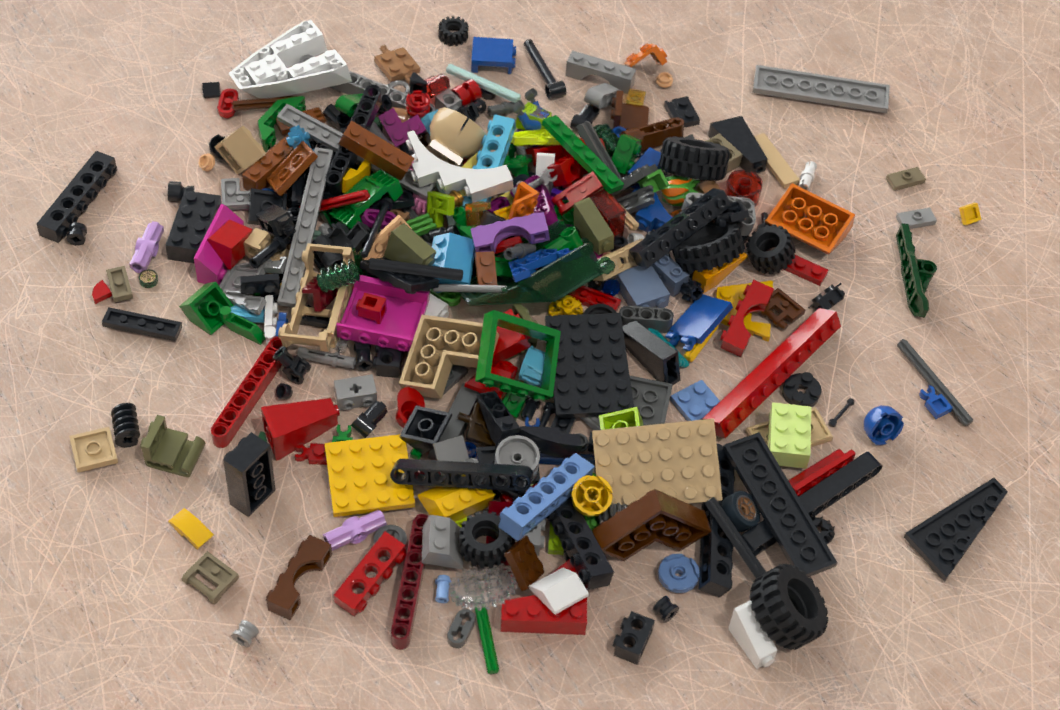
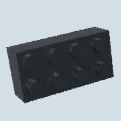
[165,190,222,263]
[223,432,276,518]

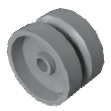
[494,435,540,481]

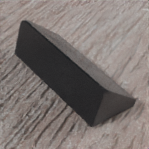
[410,72,427,94]

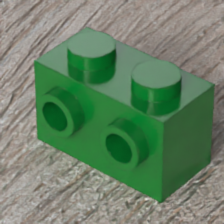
[612,134,642,174]

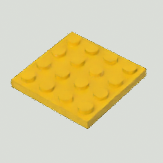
[325,434,415,517]

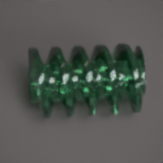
[593,124,619,159]
[317,259,360,292]

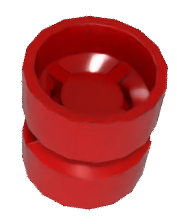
[451,79,482,106]

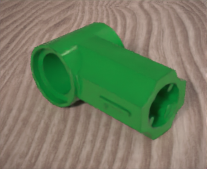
[544,227,583,251]

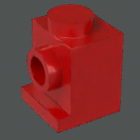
[356,293,387,324]

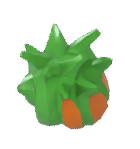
[661,175,700,206]

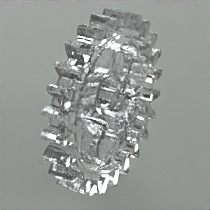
[449,563,518,611]

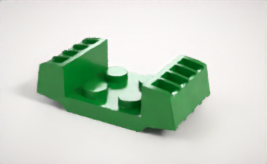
[329,169,403,230]

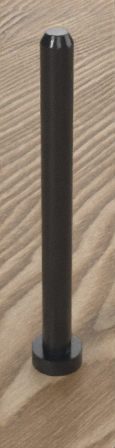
[361,197,393,258]

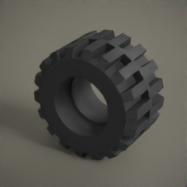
[746,224,796,274]
[460,511,512,569]

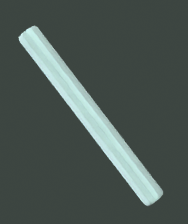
[446,64,521,103]

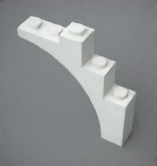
[406,130,514,203]

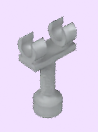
[512,169,558,196]

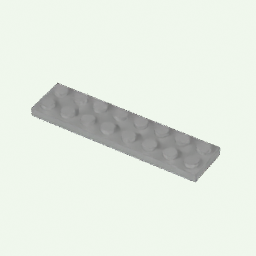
[752,65,890,113]

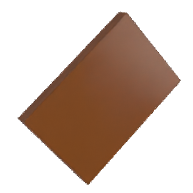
[266,141,318,196]

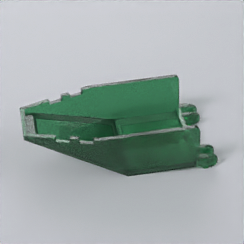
[458,220,616,306]

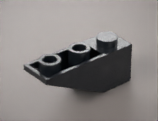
[477,391,520,446]

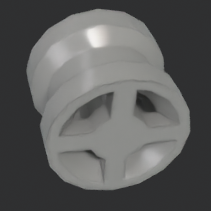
[232,620,259,647]

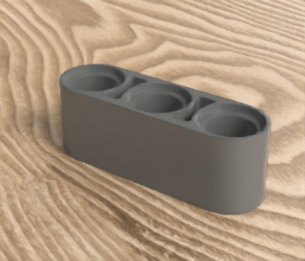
[619,306,674,333]

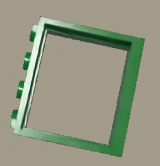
[475,310,561,402]

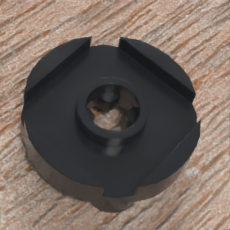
[782,372,822,407]

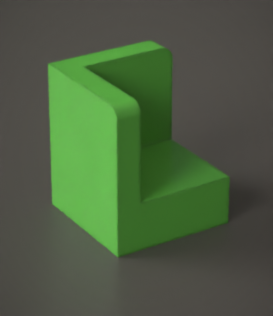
[638,169,669,193]

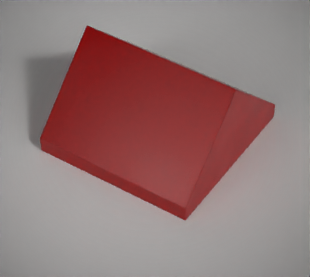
[207,220,252,270]

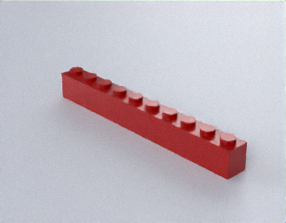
[702,308,841,438]

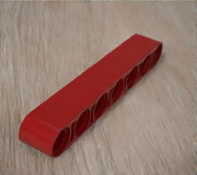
[211,336,288,448]

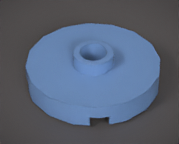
[658,554,699,593]

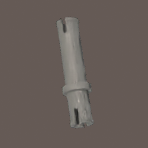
[297,347,356,370]

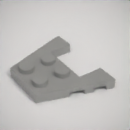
[219,256,288,315]

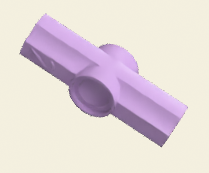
[130,221,164,274]
[323,510,387,551]

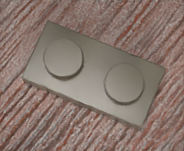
[106,266,133,303]

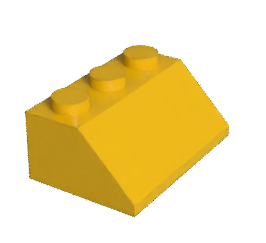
[417,475,495,522]

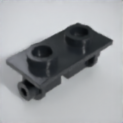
[808,283,845,311]

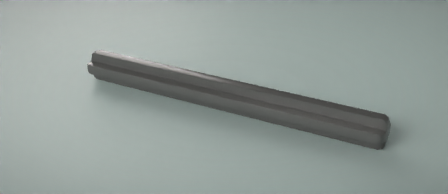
[897,339,973,426]

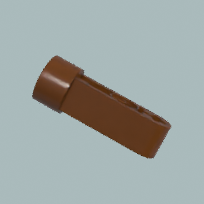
[620,118,684,152]

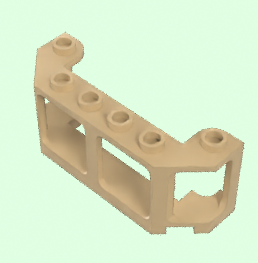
[278,243,355,352]

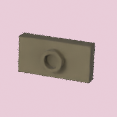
[886,167,926,191]

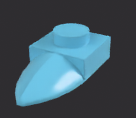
[230,305,265,323]

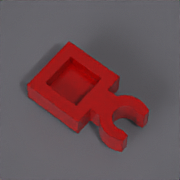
[295,443,327,465]

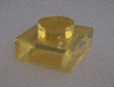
[626,88,646,106]

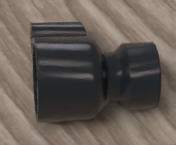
[168,181,194,201]
[429,224,460,244]

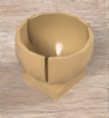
[426,107,486,166]

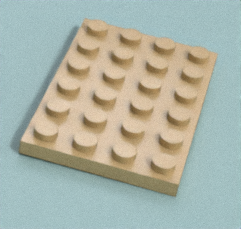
[592,418,723,506]

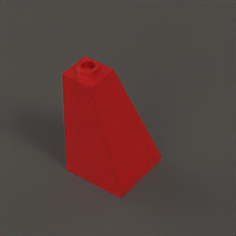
[261,398,340,461]

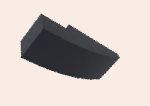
[519,426,582,458]

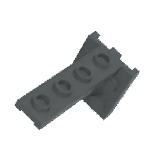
[576,121,658,197]

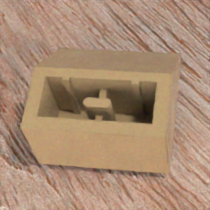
[215,125,266,175]

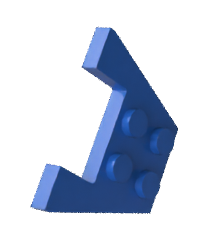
[508,248,581,282]

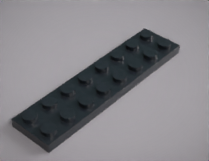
[723,433,838,577]

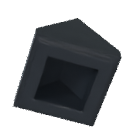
[202,82,221,98]

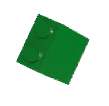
[179,281,234,335]

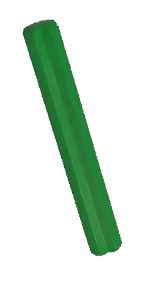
[473,596,499,674]

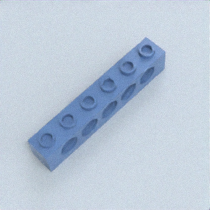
[498,453,595,541]

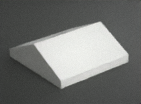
[529,568,589,614]

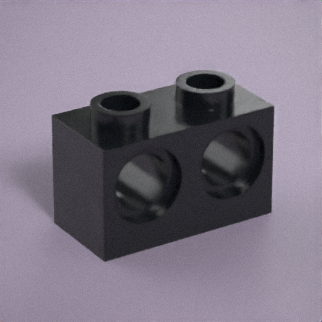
[373,345,404,378]
[612,611,655,665]

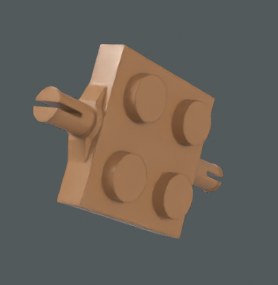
[374,45,420,86]

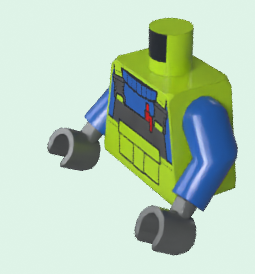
[513,88,552,131]

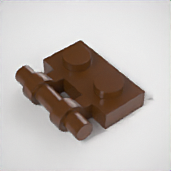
[760,288,805,330]

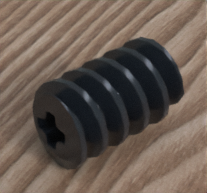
[111,403,140,448]

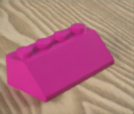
[194,204,244,285]

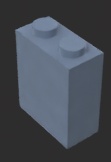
[615,265,670,308]

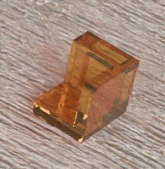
[465,201,491,227]

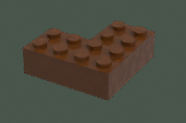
[592,489,711,561]

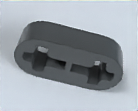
[447,609,475,648]

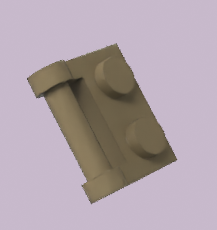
[182,551,239,604]

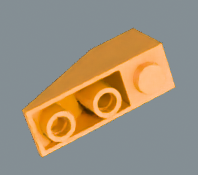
[692,252,748,294]

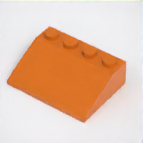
[765,183,855,255]

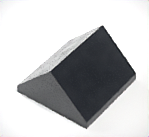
[400,406,452,454]

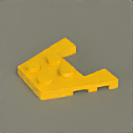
[716,280,773,342]

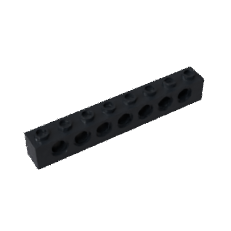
[699,443,735,598]

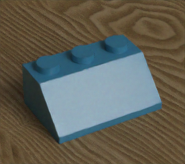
[432,233,475,293]

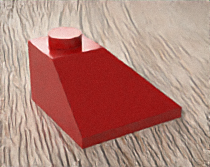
[464,361,518,399]

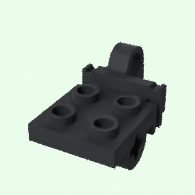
[312,221,371,274]

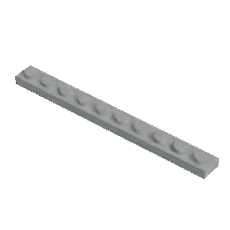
[277,104,436,200]
[277,147,333,307]

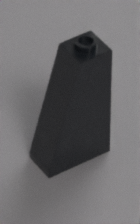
[708,116,768,175]
[623,320,681,385]

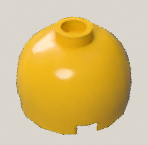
[571,475,613,517]

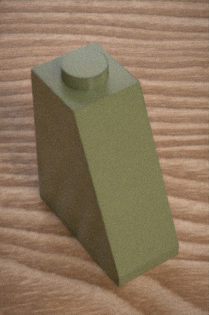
[574,197,614,255]
[384,223,436,266]

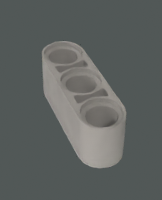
[584,83,621,109]

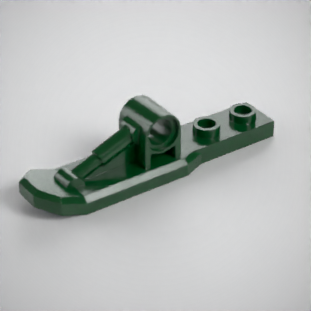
[896,223,937,318]

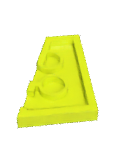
[511,129,561,146]

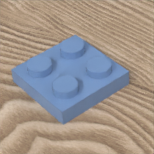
[670,380,720,421]

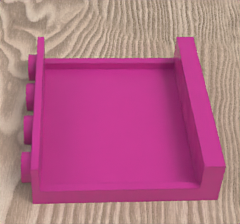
[336,274,429,352]

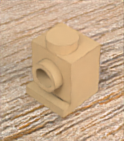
[244,228,271,257]

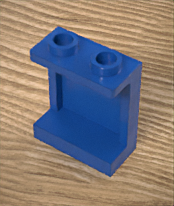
[471,37,516,74]

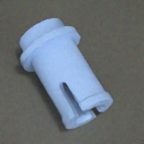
[435,575,452,603]

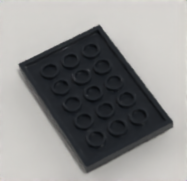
[545,313,634,418]

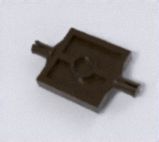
[457,402,513,447]

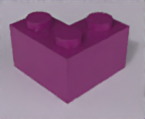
[378,108,427,149]

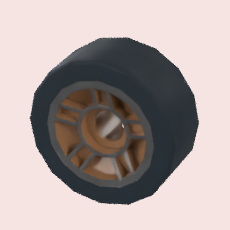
[722,490,761,532]

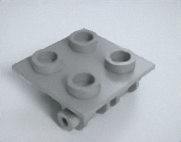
[433,435,479,476]

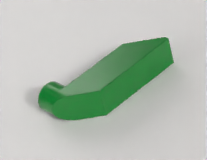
[220,306,266,345]

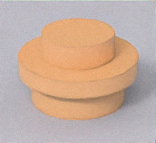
[656,72,673,88]
[198,153,215,171]

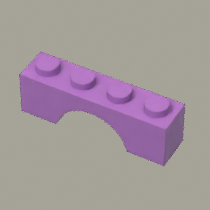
[471,212,550,253]

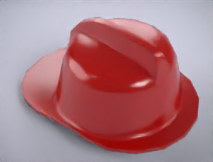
[396,387,425,429]

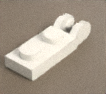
[264,295,279,345]

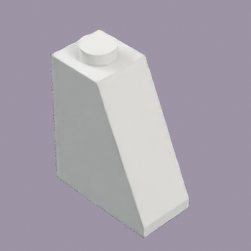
[728,601,777,669]

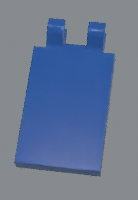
[665,294,733,351]

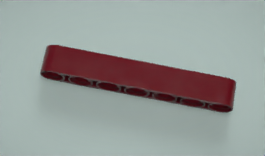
[391,514,429,650]

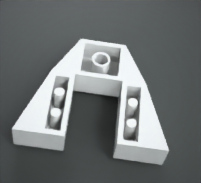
[229,20,352,99]

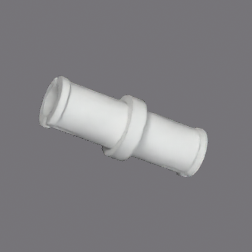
[798,161,817,191]

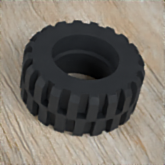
[659,137,730,181]
[750,564,828,650]

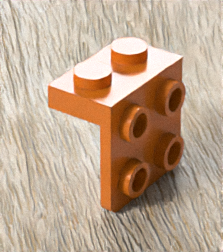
[624,43,668,67]
[508,181,539,220]

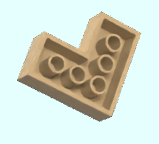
[399,315,499,399]

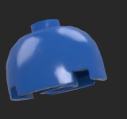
[863,405,904,445]

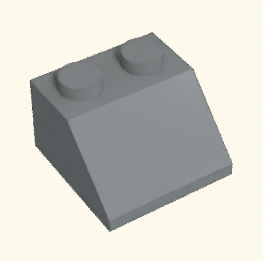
[422,515,463,569]

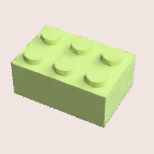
[768,402,811,469]

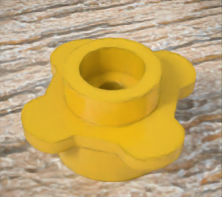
[556,295,579,315]

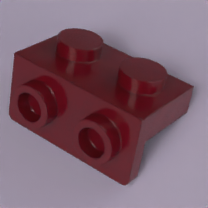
[302,276,335,312]

